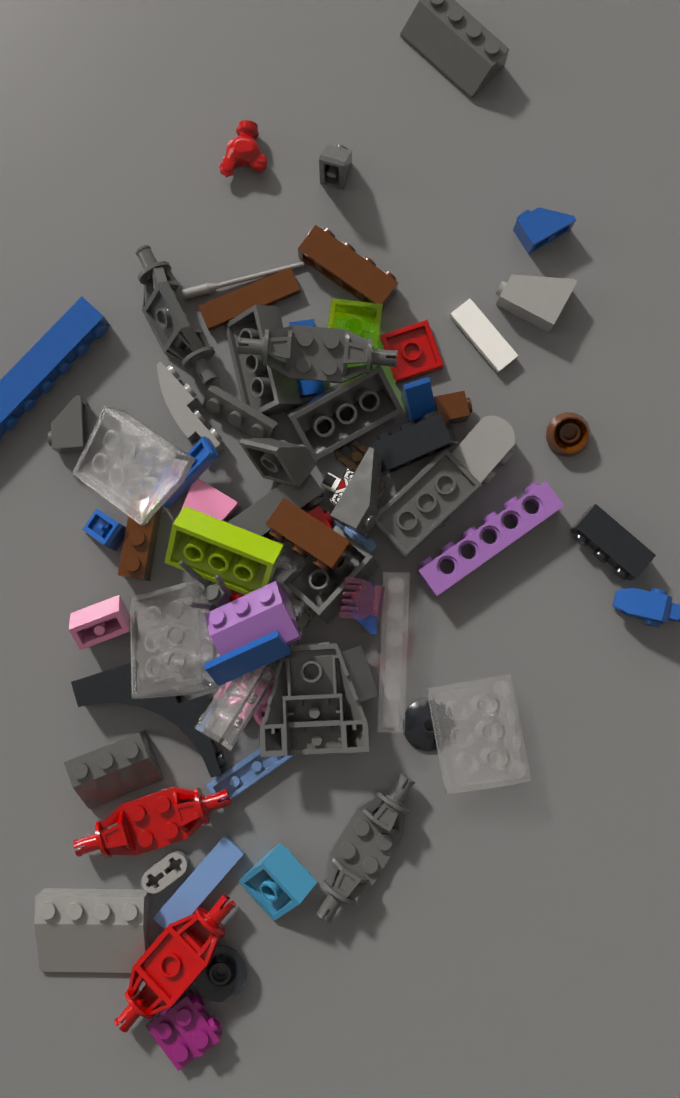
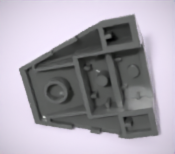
[260,643,370,757]

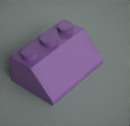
[205,581,302,656]

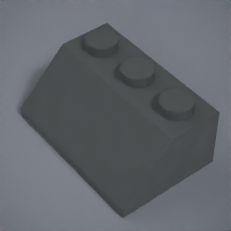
[283,525,380,624]
[64,730,164,809]

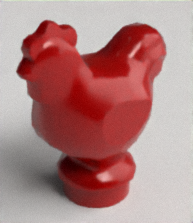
[219,120,268,178]

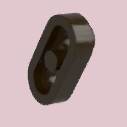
[334,439,368,471]

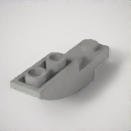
[157,361,224,453]

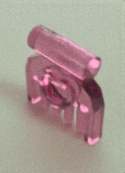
[339,577,385,619]

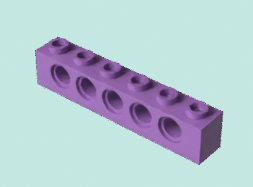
[417,481,564,597]

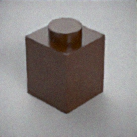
[434,390,473,424]

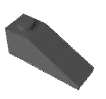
[330,447,382,536]

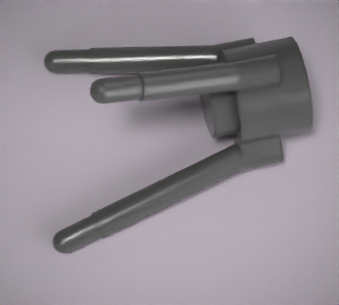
[179,561,233,611]

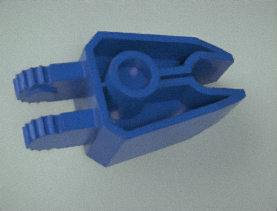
[613,588,680,628]

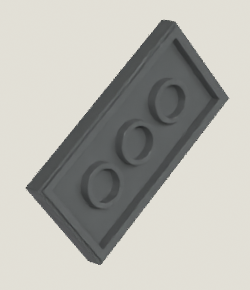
[374,448,482,558]

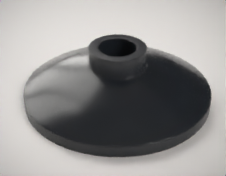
[402,698,454,751]
[194,945,247,1002]

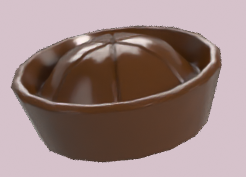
[546,412,591,457]

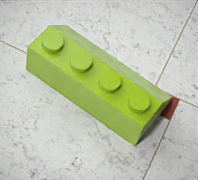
[165,506,283,595]

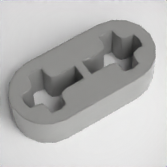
[141,850,189,894]

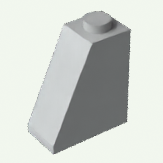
[496,274,578,333]

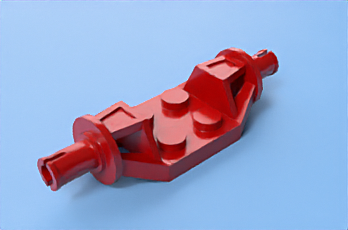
[73,786,232,858]
[114,894,236,1033]

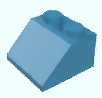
[238,842,317,921]

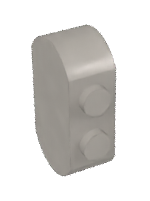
[452,416,515,484]

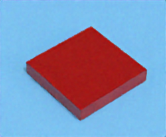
[380,320,444,384]

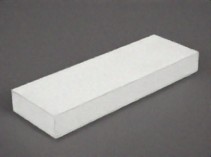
[450,298,518,373]

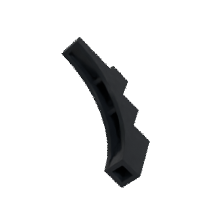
[71,662,226,778]

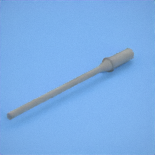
[182,261,305,300]

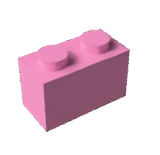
[69,595,130,650]

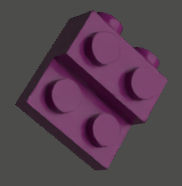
[146,989,223,1071]

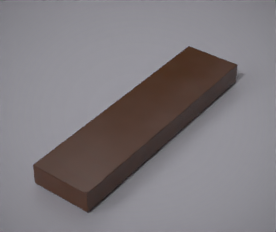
[198,267,301,331]

